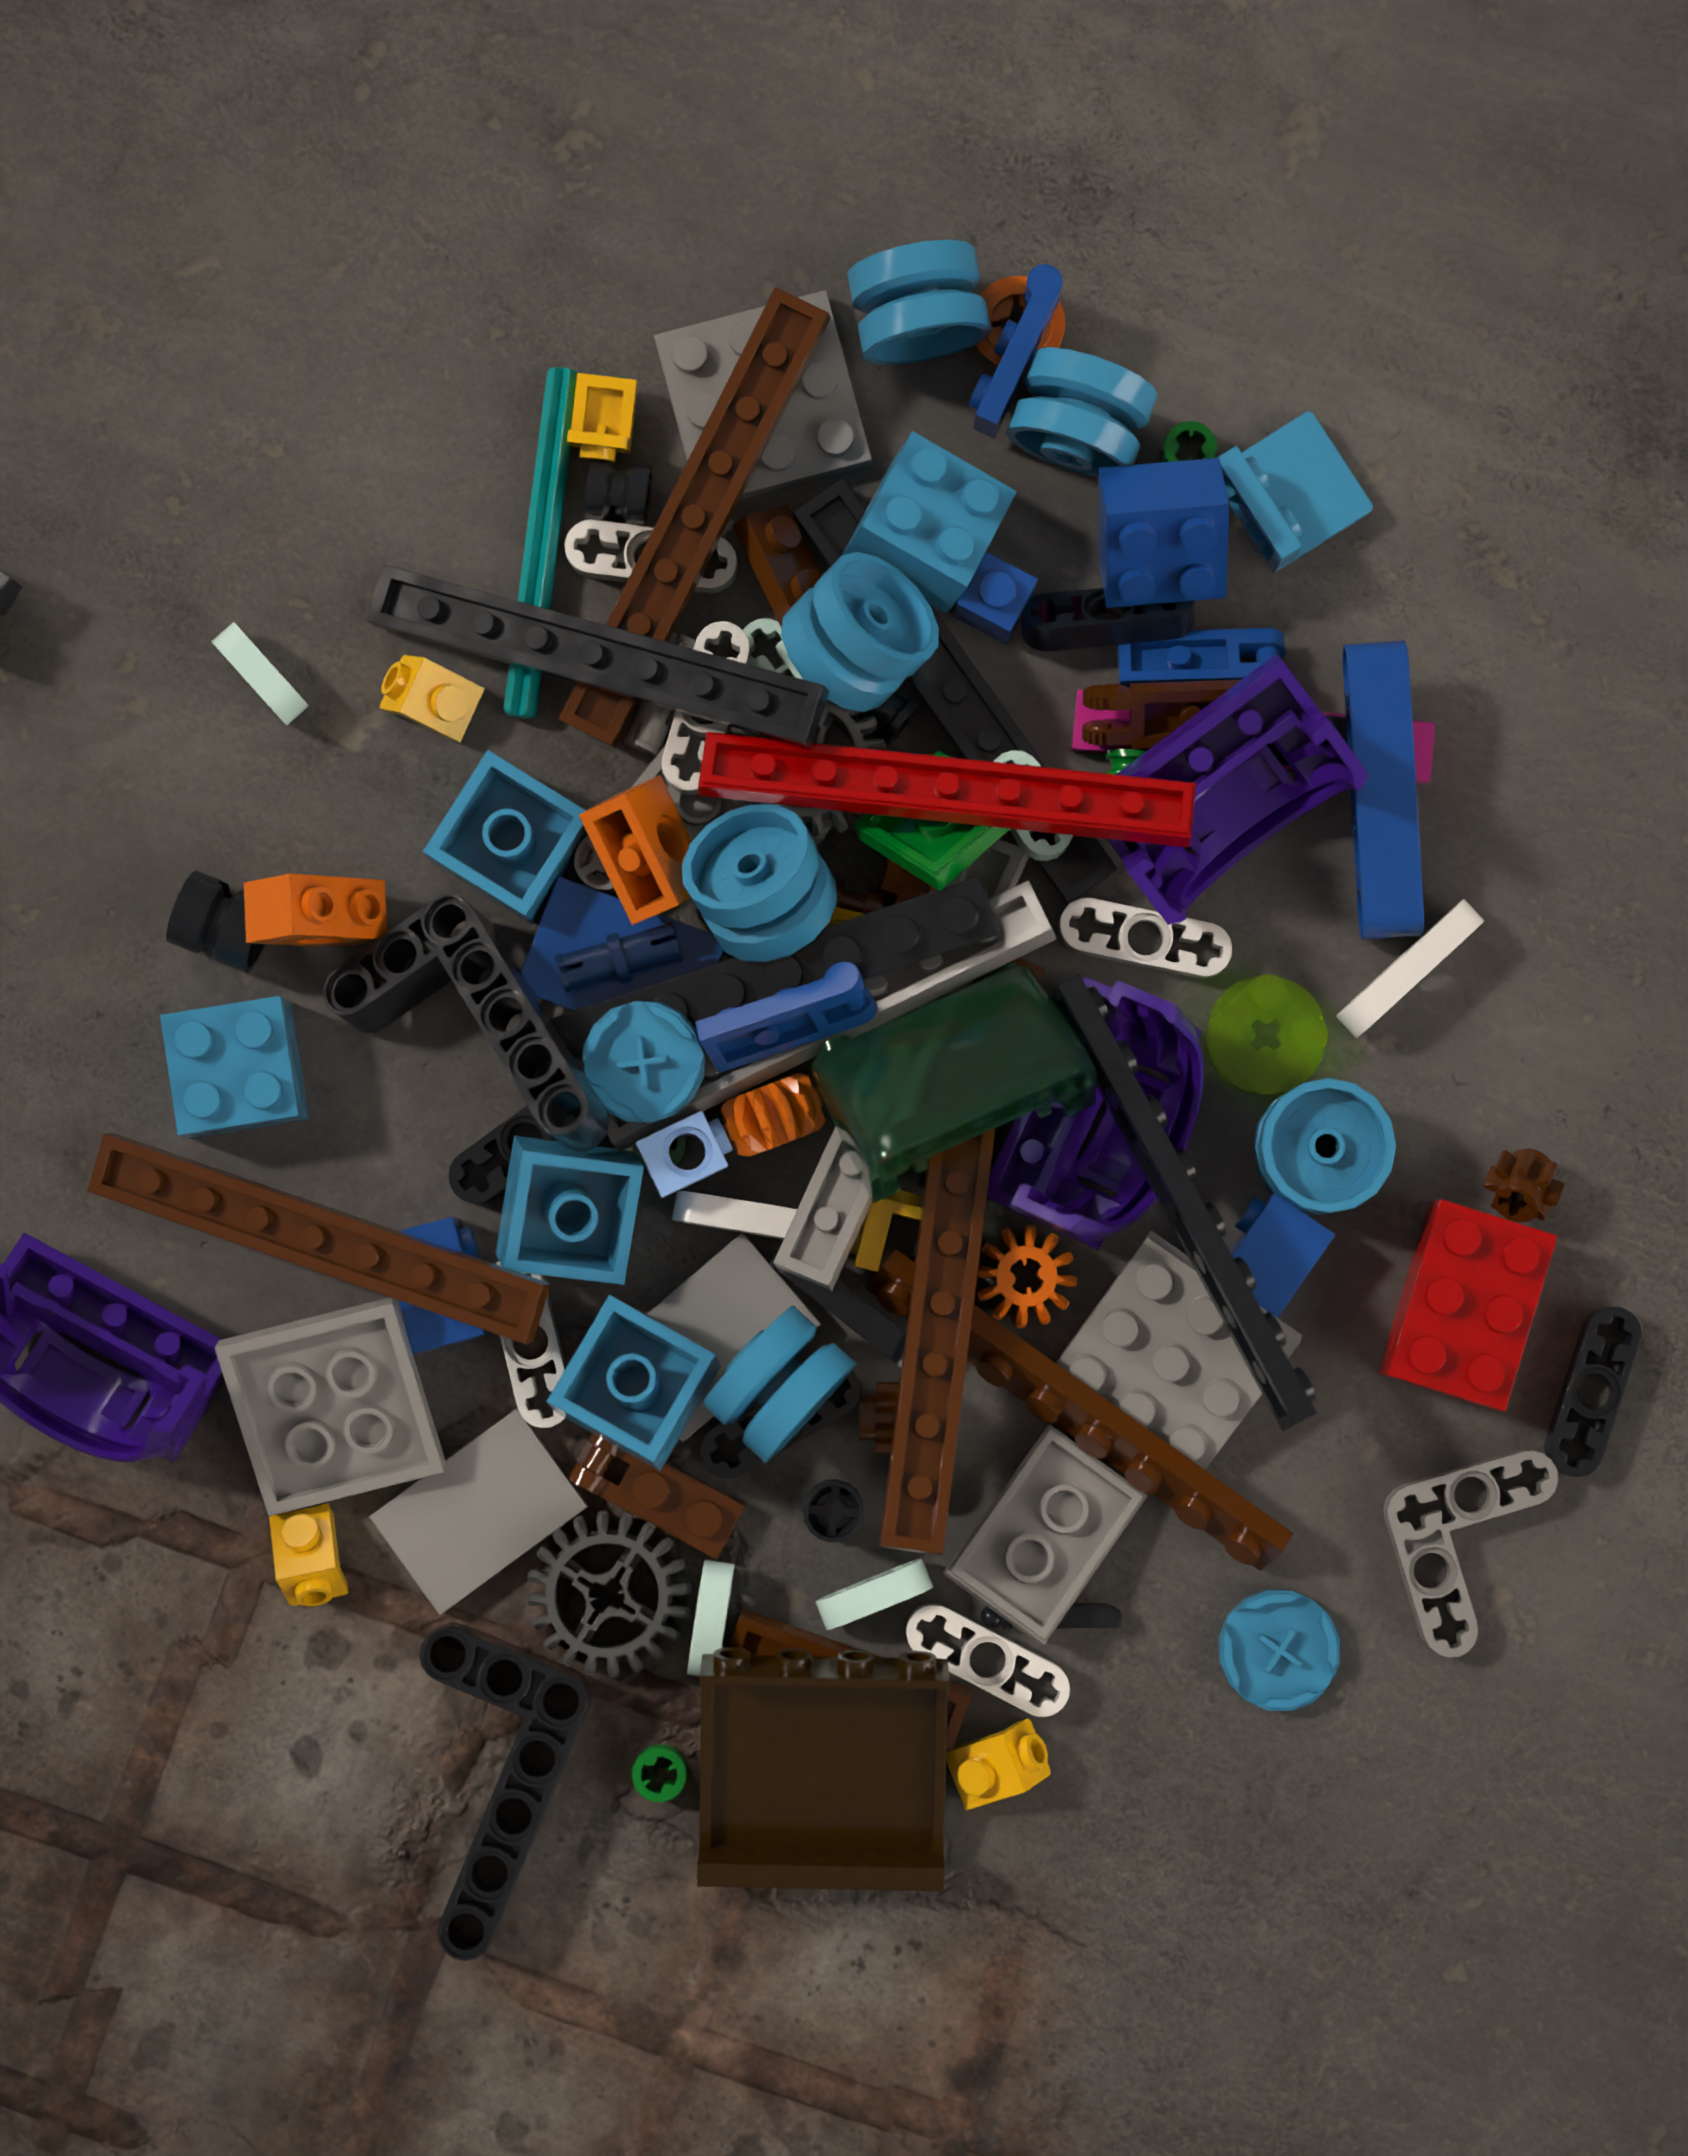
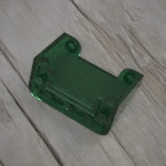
[811,962,1097,1203]

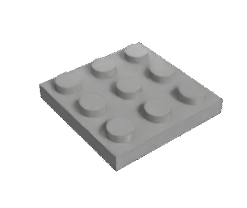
[654,290,872,500]
[1056,1231,1302,1470]
[215,1297,446,1516]

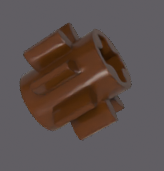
[1483,1148,1565,1222]
[859,1382,900,1454]

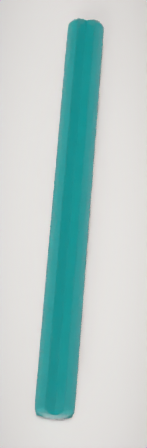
[504,367,578,719]

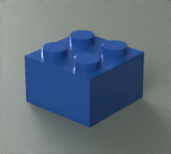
[1098,458,1229,608]

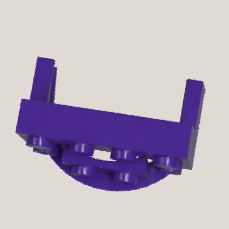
[1107,654,1369,925]
[987,976,1204,1251]
[0,1233,225,1464]

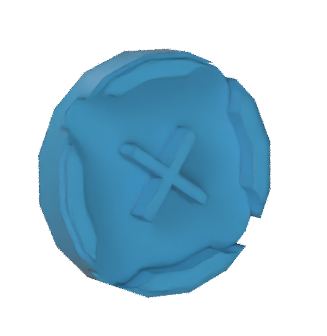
[583,1001,706,1123]
[1218,1589,1340,1711]

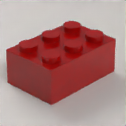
[1377,1199,1558,1412]

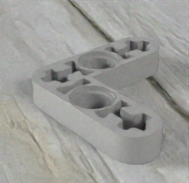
[1383,1449,1559,1658]

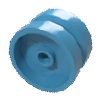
[847,239,991,365]
[1005,347,1158,477]
[781,552,939,712]
[682,804,837,962]
[1252,1078,1396,1215]
[702,1305,857,1463]

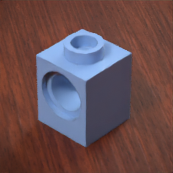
[635,1111,733,1199]

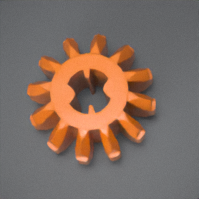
[720,1073,826,1157]
[977,1225,1077,1328]

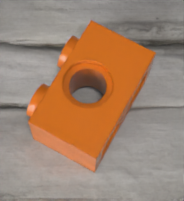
[579,775,692,925]
[244,873,387,948]

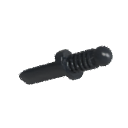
[980,1603,1122,1629]

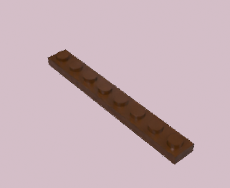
[558,287,831,748]
[879,1058,1003,1555]
[88,1133,551,1344]
[866,1248,1293,1571]

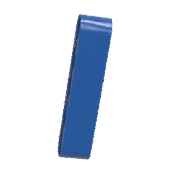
[1342,640,1424,940]

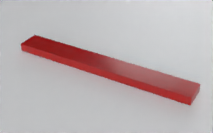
[698,732,1196,848]

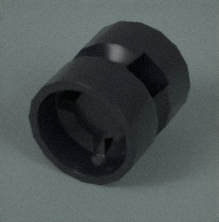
[166,870,265,973]

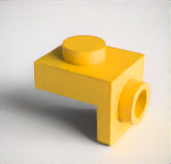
[567,373,638,462]
[380,655,485,743]
[850,1187,922,1273]
[269,1503,348,1607]
[946,1718,1051,1811]

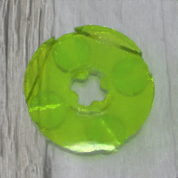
[1205,974,1328,1096]

